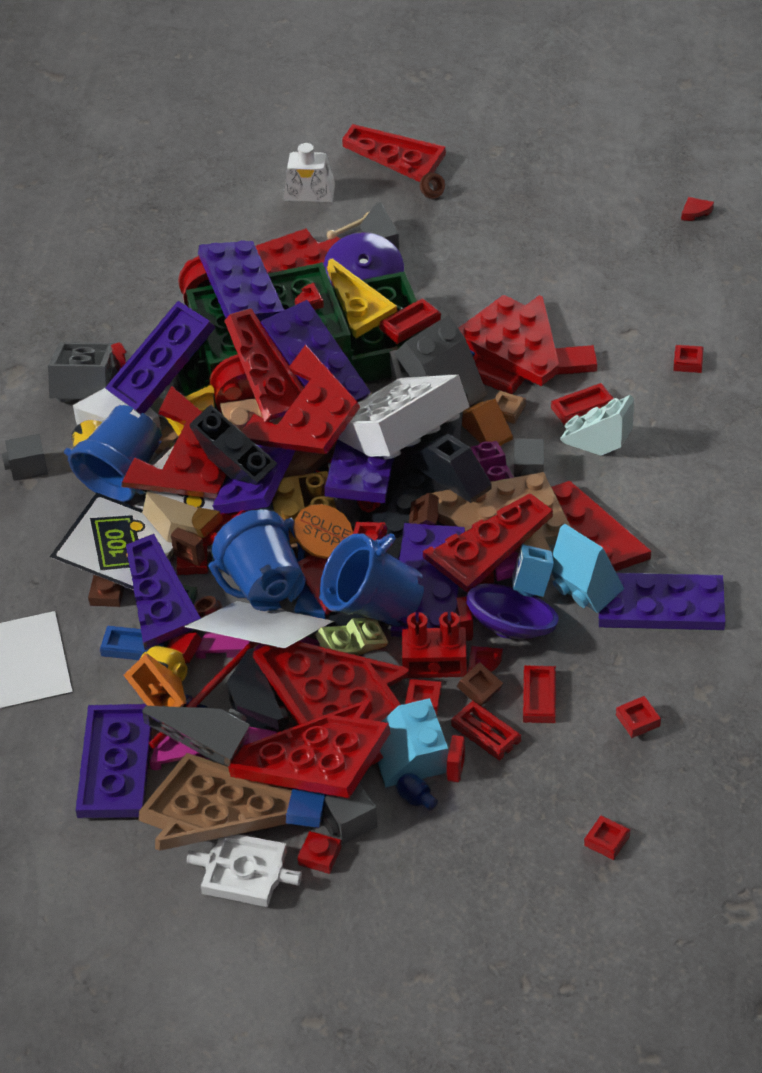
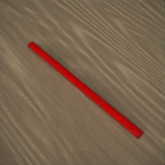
[149,641,259,749]

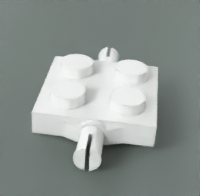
[187,834,302,907]

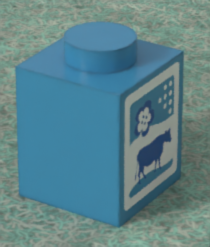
[512,544,554,597]

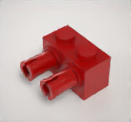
[402,612,467,678]

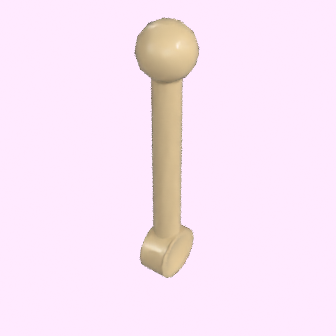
[326,212,369,240]

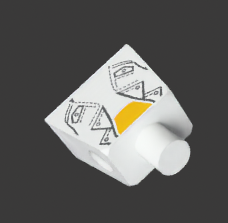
[283,143,335,202]

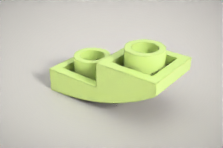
[315,618,388,656]

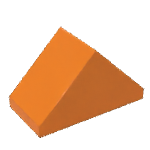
[462,399,513,446]
[123,654,187,707]

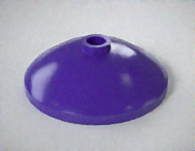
[323,233,404,286]
[466,584,559,639]

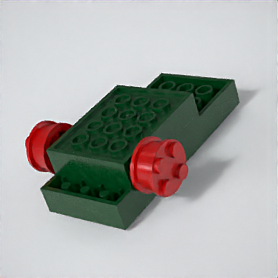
[176,256,428,414]

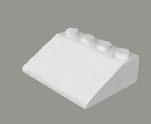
[338,374,470,459]

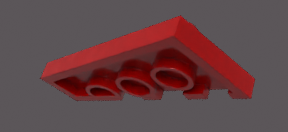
[342,124,446,182]
[225,308,304,422]
[551,481,651,571]
[422,493,553,593]

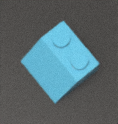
[551,524,624,613]
[377,698,448,788]

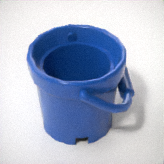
[64,405,162,503]
[209,509,306,612]
[319,533,424,627]

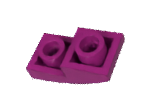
[470,441,514,482]

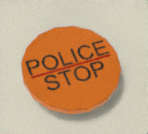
[293,504,353,559]

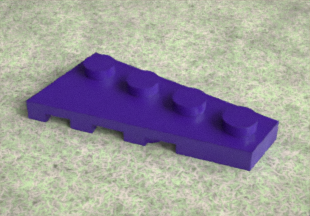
[126,533,201,650]

